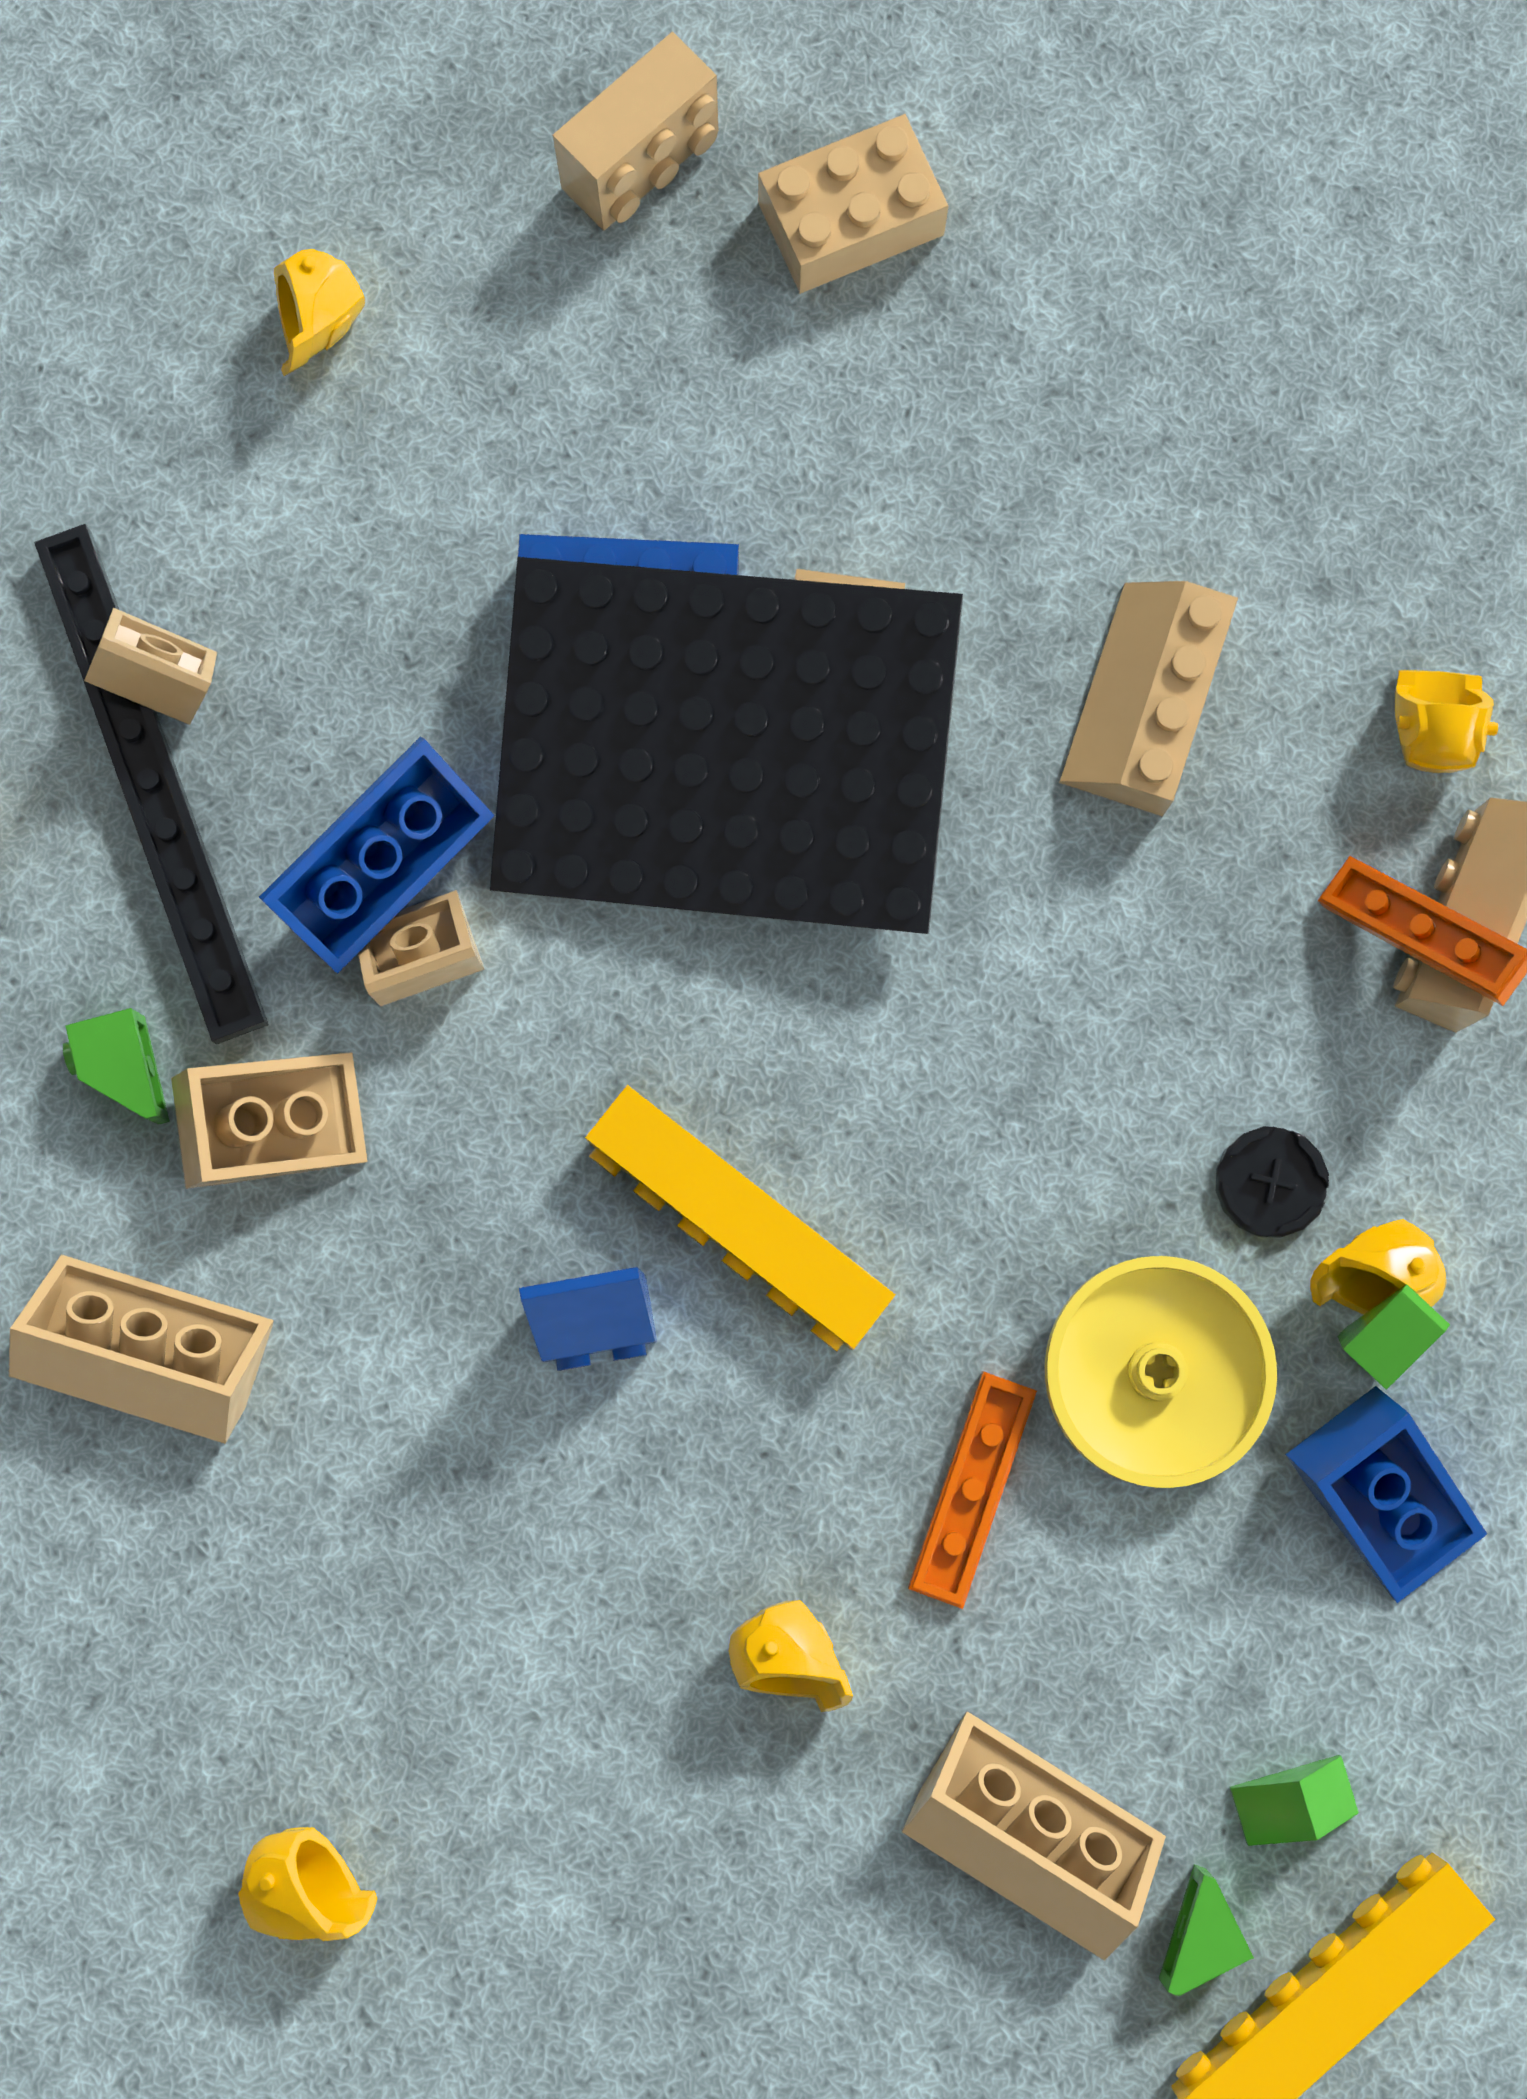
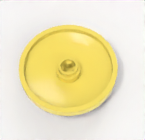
[1045,1256,1277,1488]

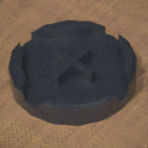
[1215,1126,1329,1238]

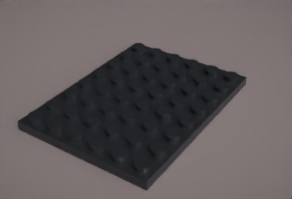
[490,557,963,934]

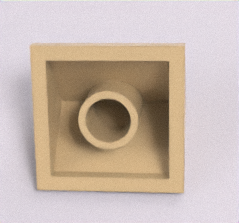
[84,608,217,725]
[358,890,485,1006]

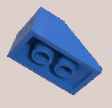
[519,1267,657,1371]
[1285,1386,1487,1603]

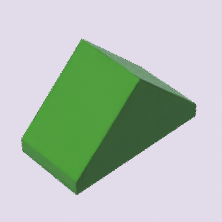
[1338,1284,1450,1390]
[1230,1754,1359,1846]
[1158,1864,1254,1996]

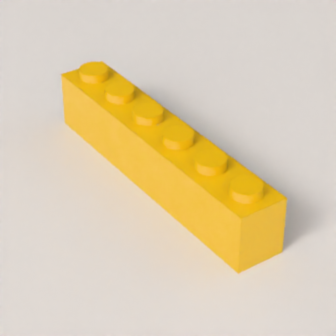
[585,1085,896,1352]
[1171,1852,1495,2099]

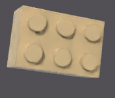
[553,31,719,231]
[758,114,949,294]

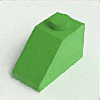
[62,1008,170,1125]

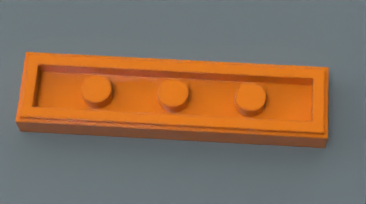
[1318,856,1527,1006]
[908,1371,1037,1609]

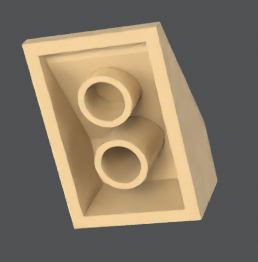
[171,1052,368,1189]

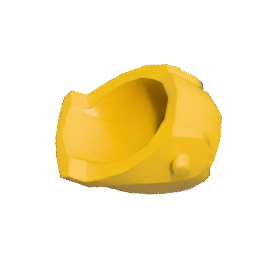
[274,249,365,376]
[1395,670,1498,773]
[1310,1219,1447,1315]
[728,1600,853,1712]
[238,1827,377,1941]

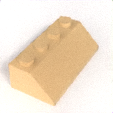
[1059,581,1238,817]
[1393,798,1527,1033]
[9,1254,274,1444]
[902,1711,1166,1961]

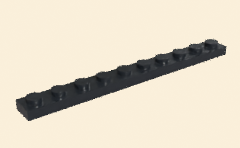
[34,524,269,1044]

